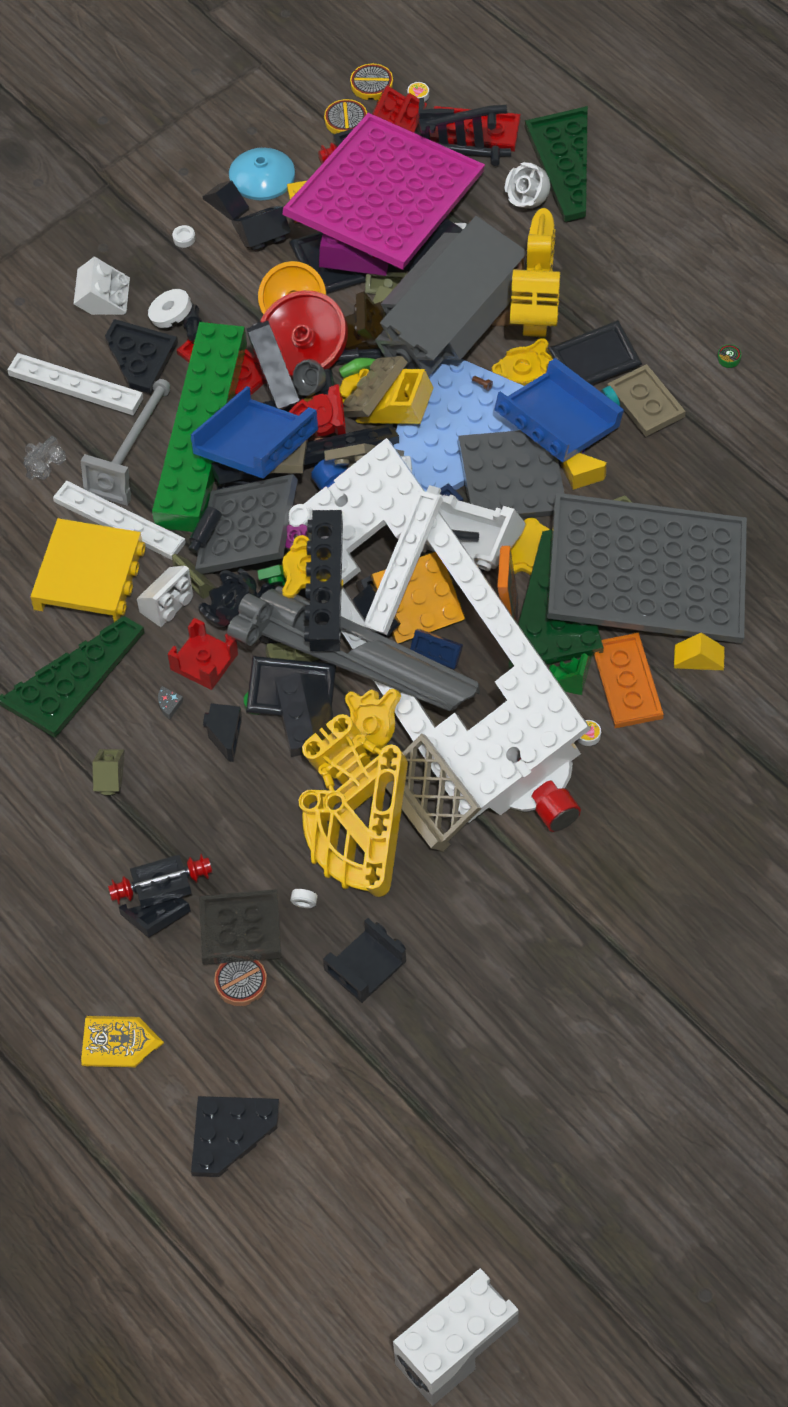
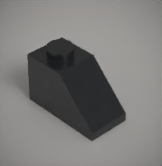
[203,703,242,762]

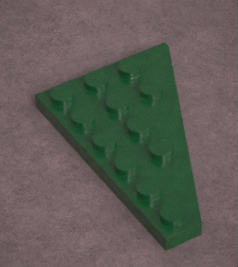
[508,529,604,670]

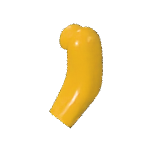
[340,369,370,404]

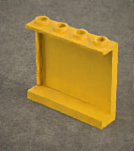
[30,518,146,622]

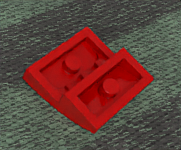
[372,85,427,133]

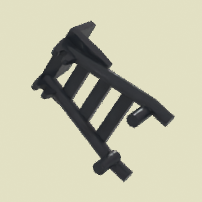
[418,98,511,166]

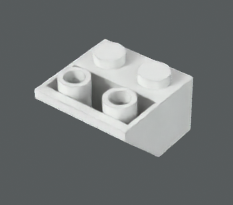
[74,256,130,315]
[137,566,193,627]

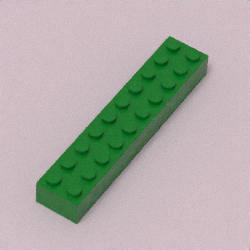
[152,322,247,532]

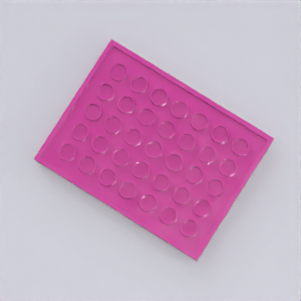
[282,113,485,269]

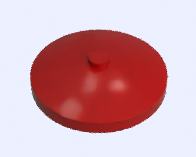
[260,290,348,379]

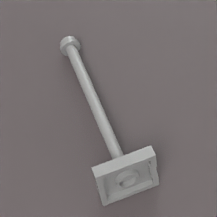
[81,379,170,506]

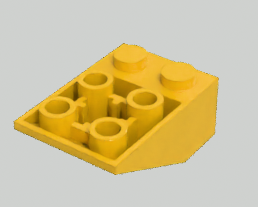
[356,369,434,424]

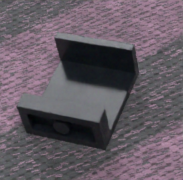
[323,918,406,1003]

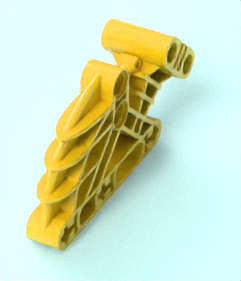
[510,208,560,337]
[299,714,408,897]

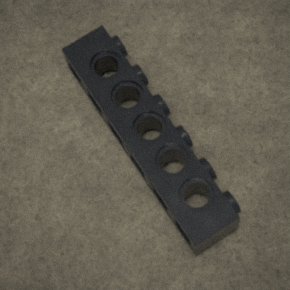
[304,510,343,651]

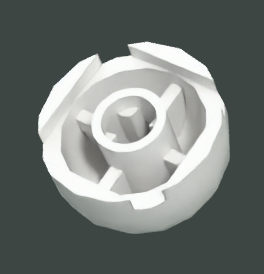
[505,162,551,209]

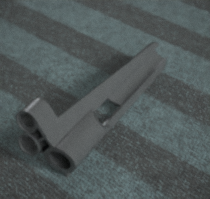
[227,586,480,711]

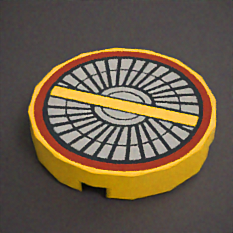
[350,63,393,100]
[324,99,367,134]

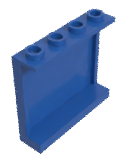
[494,358,624,462]
[191,386,318,478]

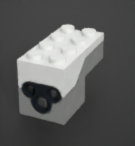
[393,1268,519,1406]

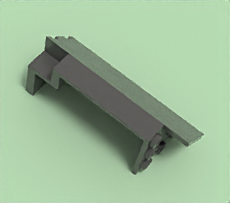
[375,216,527,377]

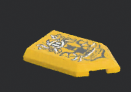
[81,1016,164,1067]

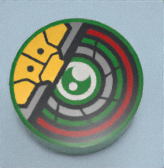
[718,344,741,368]

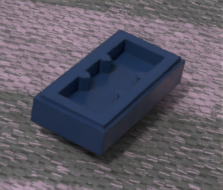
[410,629,463,669]

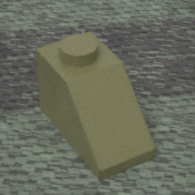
[93,749,125,795]

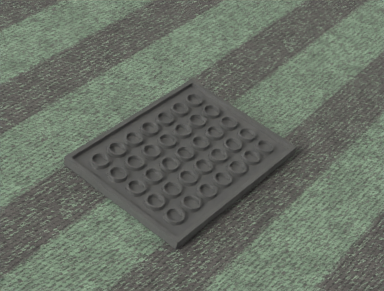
[547,493,747,643]

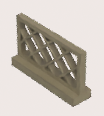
[386,733,482,851]

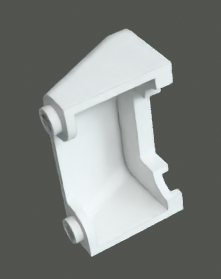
[422,485,526,571]

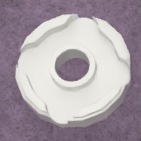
[148,289,192,328]

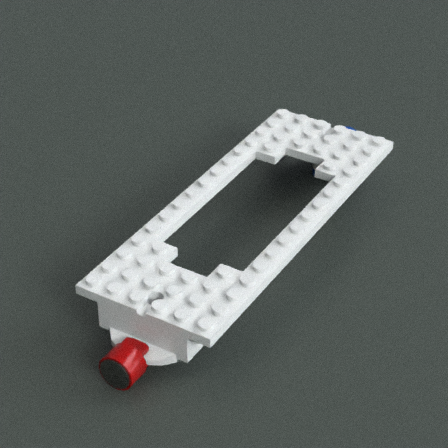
[286,438,591,832]

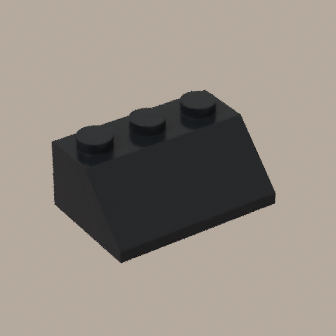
[275,673,334,757]

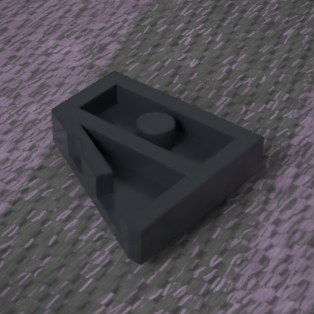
[119,897,191,937]

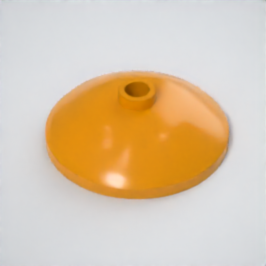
[258,261,326,315]

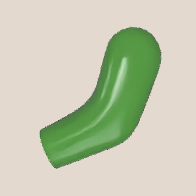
[339,358,376,378]

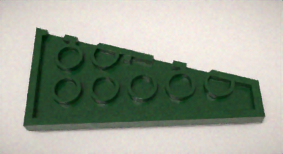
[525,106,588,222]
[0,616,144,738]

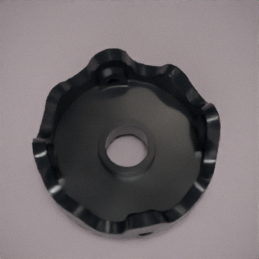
[198,568,257,627]

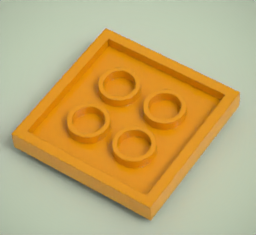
[371,552,465,643]

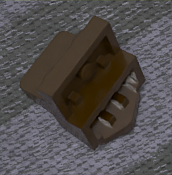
[345,291,387,350]

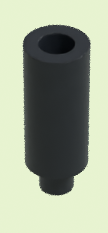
[188,506,222,553]

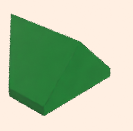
[549,654,593,695]

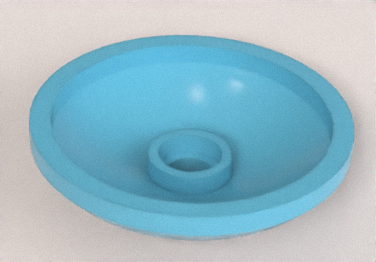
[229,148,295,200]

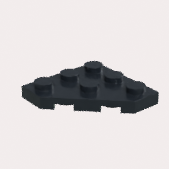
[105,319,178,394]
[191,1096,280,1177]

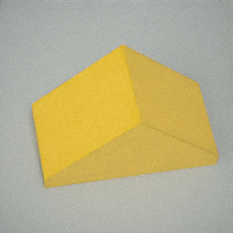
[560,453,607,490]
[674,633,724,671]

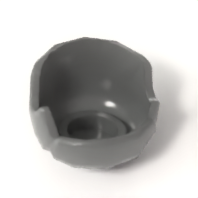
[293,359,326,396]

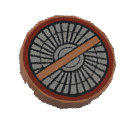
[214,955,267,1006]

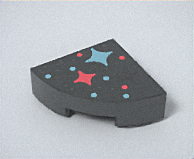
[158,686,183,719]

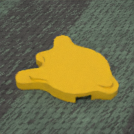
[492,338,553,386]
[511,518,550,575]
[282,535,343,598]
[345,689,401,759]

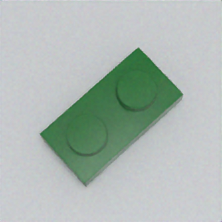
[257,565,287,588]

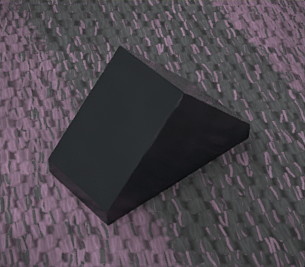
[202,180,249,221]

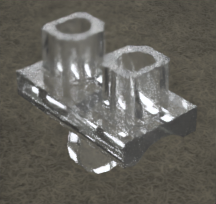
[23,436,66,480]

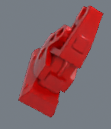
[289,384,346,436]

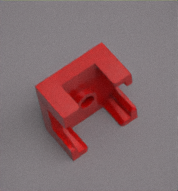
[168,618,238,690]

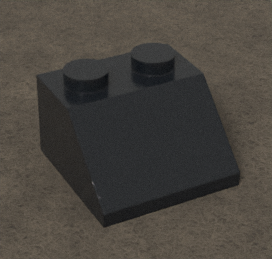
[232,206,291,250]

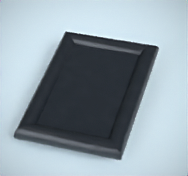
[289,232,366,294]
[547,320,642,385]
[246,656,336,716]

